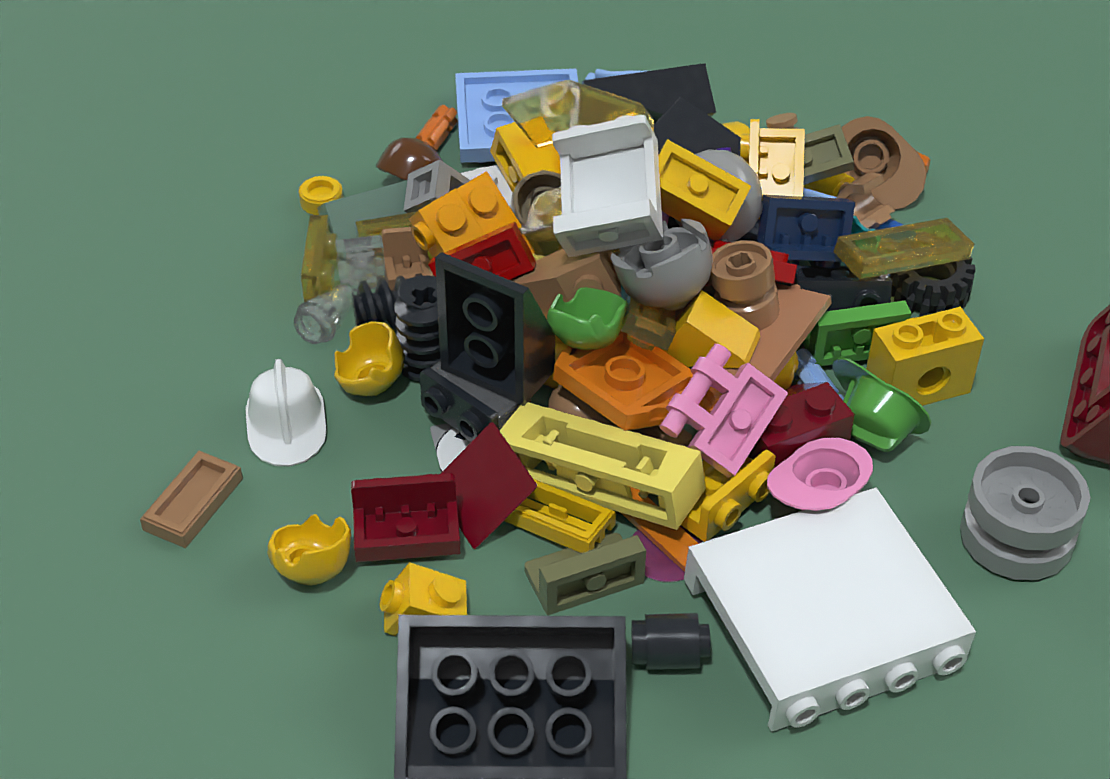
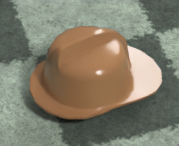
[841,116,926,210]

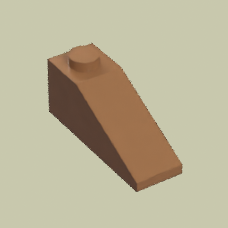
[510,249,621,319]

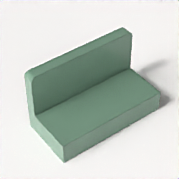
[317,180,416,254]

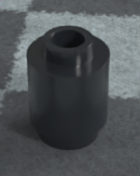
[631,613,710,670]

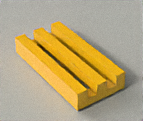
[504,479,616,553]

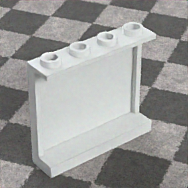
[684,487,976,732]

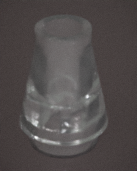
[294,284,355,344]

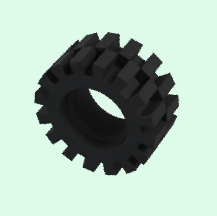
[889,237,976,317]

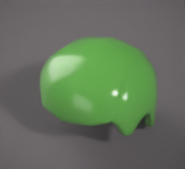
[547,287,628,349]

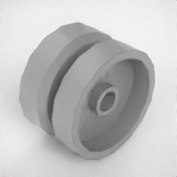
[960,446,1091,580]

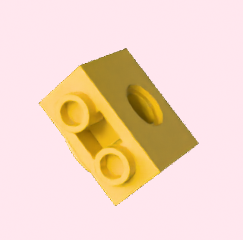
[866,306,984,406]

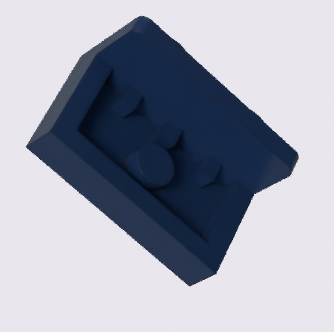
[757,194,859,269]

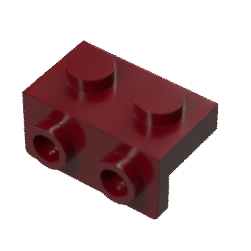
[351,473,461,562]

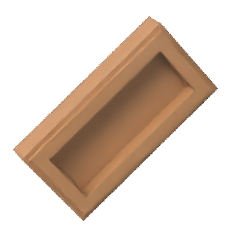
[140,451,243,549]

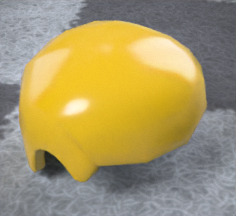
[334,321,405,396]
[267,514,351,585]

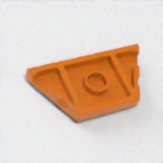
[553,324,722,431]

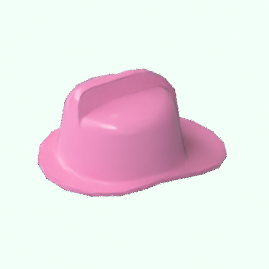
[767,438,873,511]

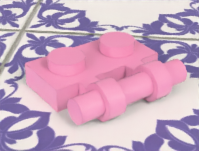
[660,343,788,478]

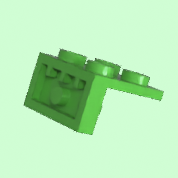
[802,301,912,366]

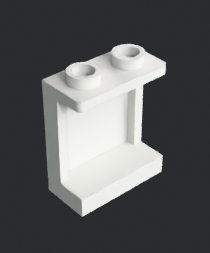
[552,115,663,257]

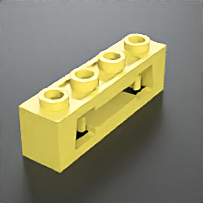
[500,402,706,530]

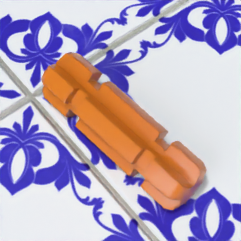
[415,105,458,151]

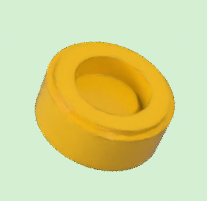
[299,176,343,215]

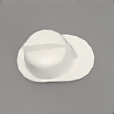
[246,359,327,467]

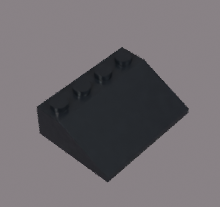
[394,615,627,779]

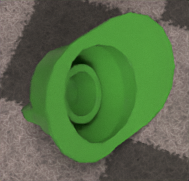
[832,357,932,452]

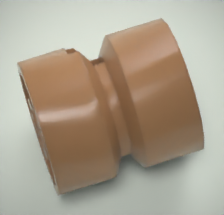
[710,241,780,331]

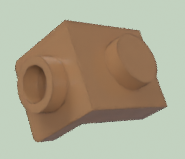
[381,227,433,290]

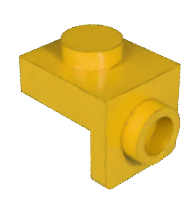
[380,562,467,636]

